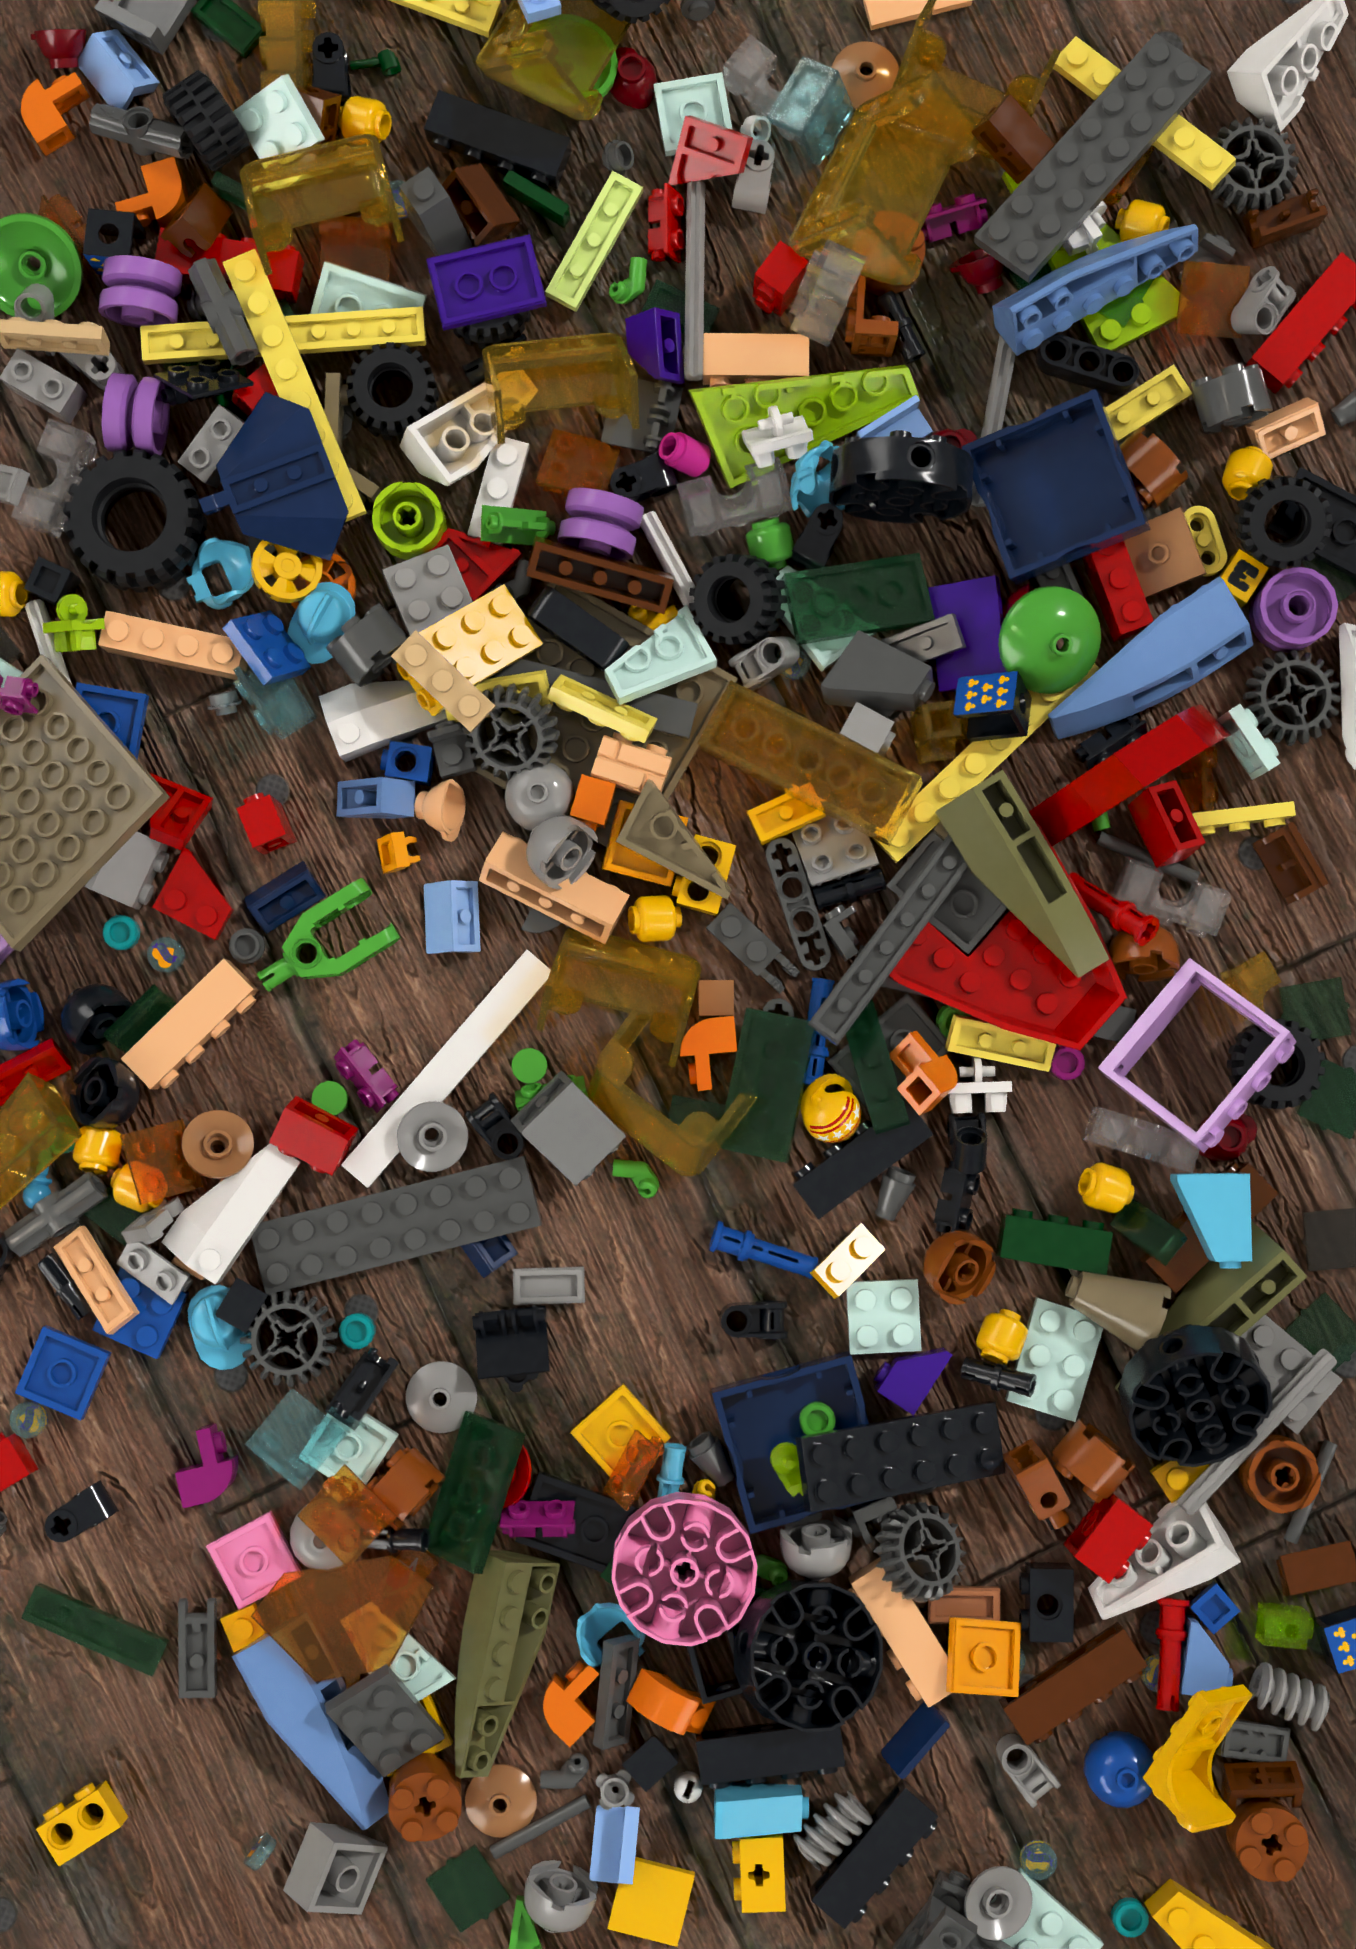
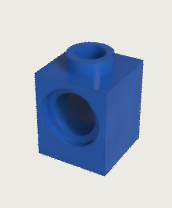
[380,741,435,786]

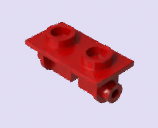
[648,183,685,263]

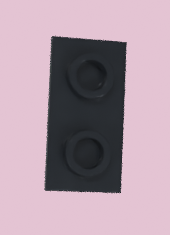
[1075,714,1148,771]
[933,1161,980,1233]

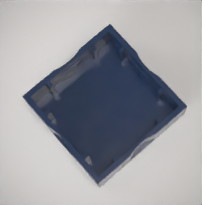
[961,389,1151,584]
[711,1351,872,1534]

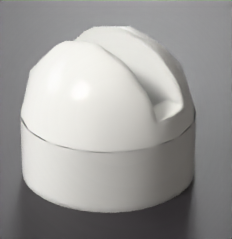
[740,115,771,141]
[674,1771,703,1803]

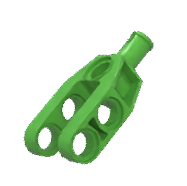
[257,878,401,992]

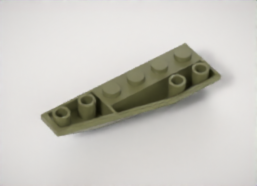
[935,770,1109,978]
[1114,1221,1308,1393]
[454,1550,560,1778]

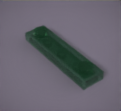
[846,998,911,1135]
[21,1582,170,1677]

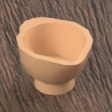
[414,779,466,842]

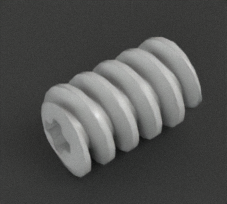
[1248,1662,1330,1732]
[792,1791,873,1871]

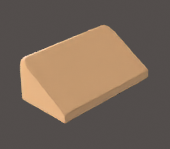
[1245,397,1326,459]

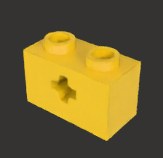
[732,1833,786,1913]

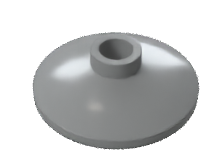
[397,1101,468,1172]
[406,1361,477,1433]
[964,1866,1033,1941]

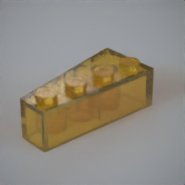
[258,0,316,90]
[0,1072,83,1209]

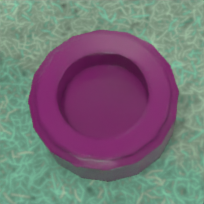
[1050,1046,1085,1080]

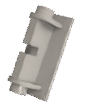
[116,1242,193,1305]

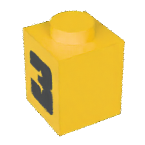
[1219,549,1269,609]

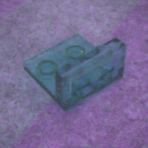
[767,56,853,166]
[233,666,318,740]
[245,1389,346,1492]

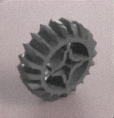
[1206,116,1299,214]
[1243,650,1341,746]
[463,683,560,781]
[240,1289,338,1387]
[873,1502,967,1603]

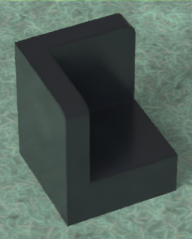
[24,557,81,606]
[216,1278,269,1335]
[622,1735,678,1792]

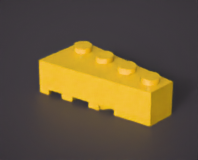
[1144,1878,1274,1949]

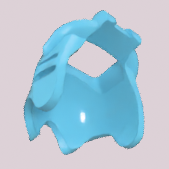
[790,440,845,518]
[186,537,254,610]
[576,1602,646,1667]

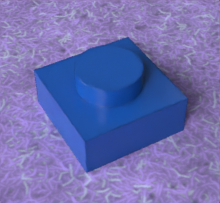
[1189,1581,1240,1635]

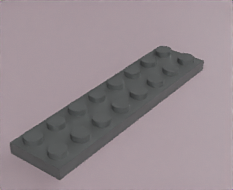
[974,33,1211,283]
[252,1155,543,1295]

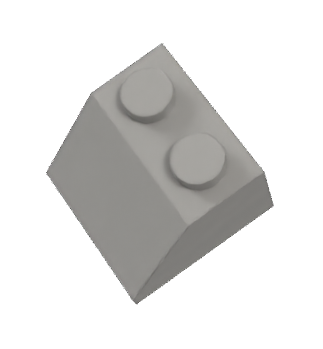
[85,831,169,910]
[283,1822,388,1915]

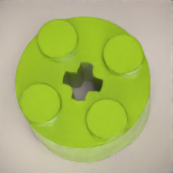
[372,482,447,560]

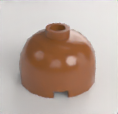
[1108,926,1180,982]
[923,1230,996,1305]

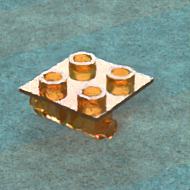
[319,215,393,282]
[1175,261,1250,338]
[536,429,621,497]
[120,1119,203,1205]
[297,1464,396,1567]

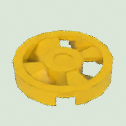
[251,540,323,603]

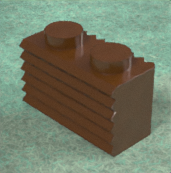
[442,163,520,245]

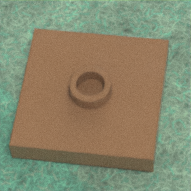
[1124,507,1207,599]

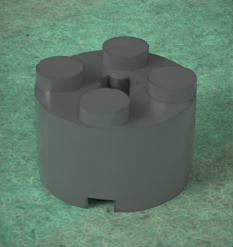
[1191,363,1273,434]
[326,603,408,687]

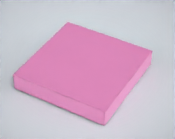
[206,1511,304,1610]

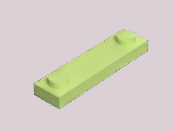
[545,171,643,312]

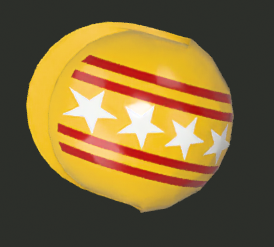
[800,1073,862,1143]

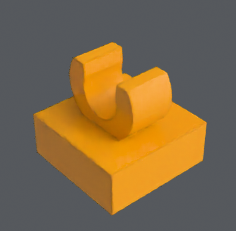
[377,831,421,874]

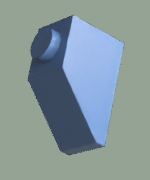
[336,777,416,819]
[1179,1614,1233,1696]

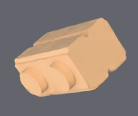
[590,732,672,795]

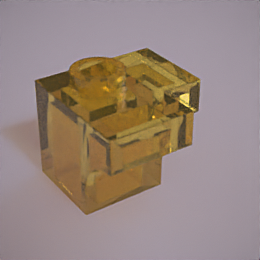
[909,700,968,764]
[1219,951,1281,1019]

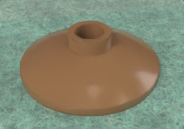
[830,41,900,111]
[182,1110,254,1178]
[465,1764,537,1838]

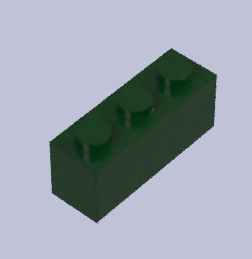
[995,1208,1113,1275]

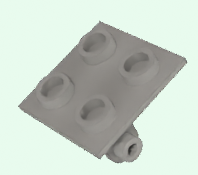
[791,806,879,887]

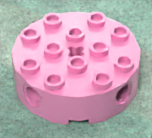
[611,1492,758,1646]

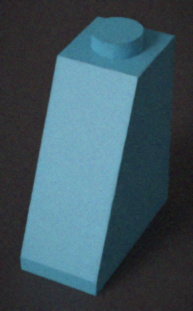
[1170,1173,1252,1269]
[714,1782,809,1839]

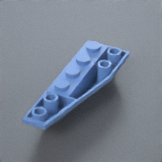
[992,224,1198,356]
[1048,576,1253,740]
[231,1612,389,1831]

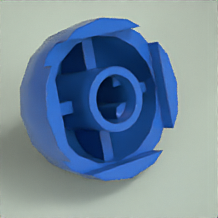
[0,978,44,1051]
[1083,1731,1154,1808]

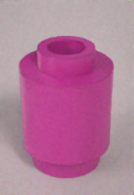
[658,432,711,477]

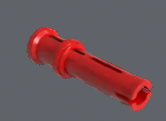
[1069,872,1160,946]
[1155,1598,1190,1712]

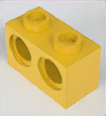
[671,834,736,916]
[36,1780,128,1866]

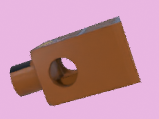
[1003,1439,1071,1530]

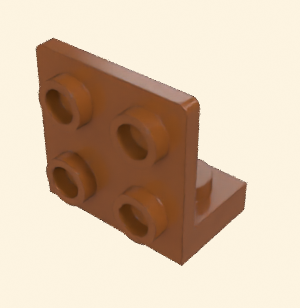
[844,263,899,357]

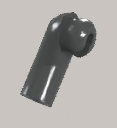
[540,1753,589,1789]

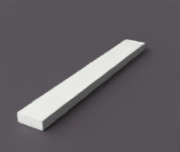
[341,950,554,1188]

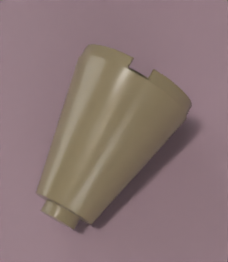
[1065,1271,1171,1352]

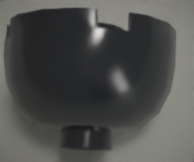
[61,983,135,1055]
[69,1056,140,1129]

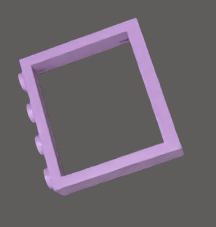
[1098,958,1297,1153]

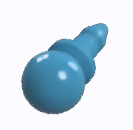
[22,1141,53,1209]

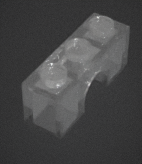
[723,34,830,146]
[789,239,867,347]
[11,418,97,539]
[676,457,793,537]
[1112,856,1232,938]
[1082,1107,1199,1173]

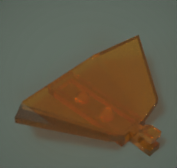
[251,1556,434,1689]

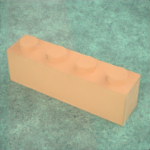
[98,610,248,682]
[478,831,630,944]
[121,959,259,1089]
[847,1557,951,1708]

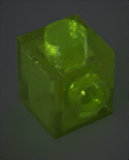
[1255,1602,1314,1650]

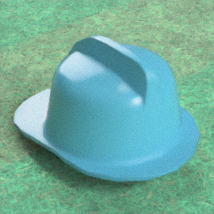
[287,582,356,664]
[187,1285,252,1370]

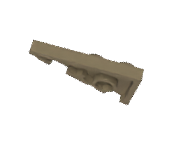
[616,779,732,899]

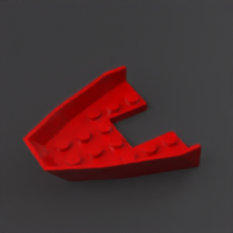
[1029,704,1232,847]
[888,819,1127,1051]

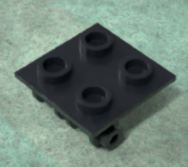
[154,359,254,406]
[472,1305,550,1380]

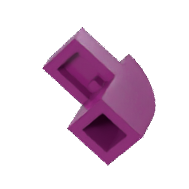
[175,1423,239,1508]

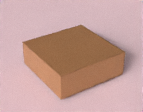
[698,980,734,1016]

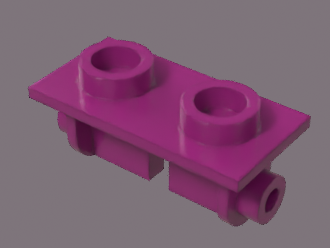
[912,193,988,244]
[0,675,39,715]
[334,1039,400,1113]
[500,1500,576,1538]

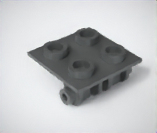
[601,375,683,453]

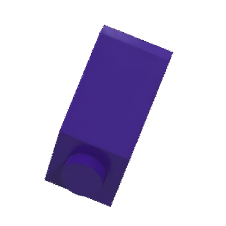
[625,307,685,384]
[874,1347,952,1416]

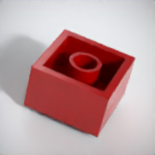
[1063,1493,1154,1584]

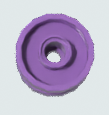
[98,255,183,328]
[102,372,170,456]
[557,488,644,560]
[1249,567,1338,653]

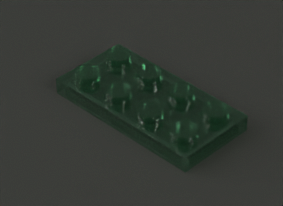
[782,553,935,645]
[717,1007,816,1163]
[426,1411,526,1574]

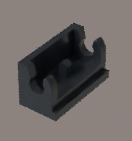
[325,1348,399,1431]

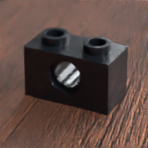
[1019,1562,1074,1642]

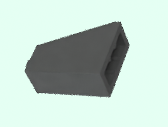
[399,166,474,256]
[821,630,935,711]

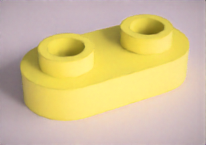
[1184,506,1227,577]

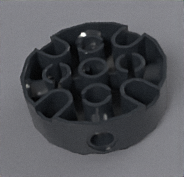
[829,430,974,524]
[1118,1324,1273,1467]
[734,1579,883,1733]

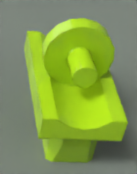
[43,594,105,652]
[770,1442,803,1497]

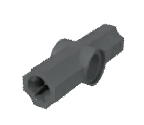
[89,103,194,159]
[187,258,260,366]
[4,1171,109,1257]

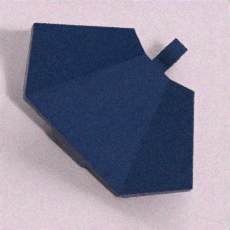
[198,392,349,561]

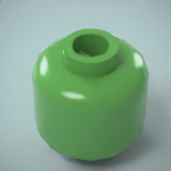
[746,517,795,570]

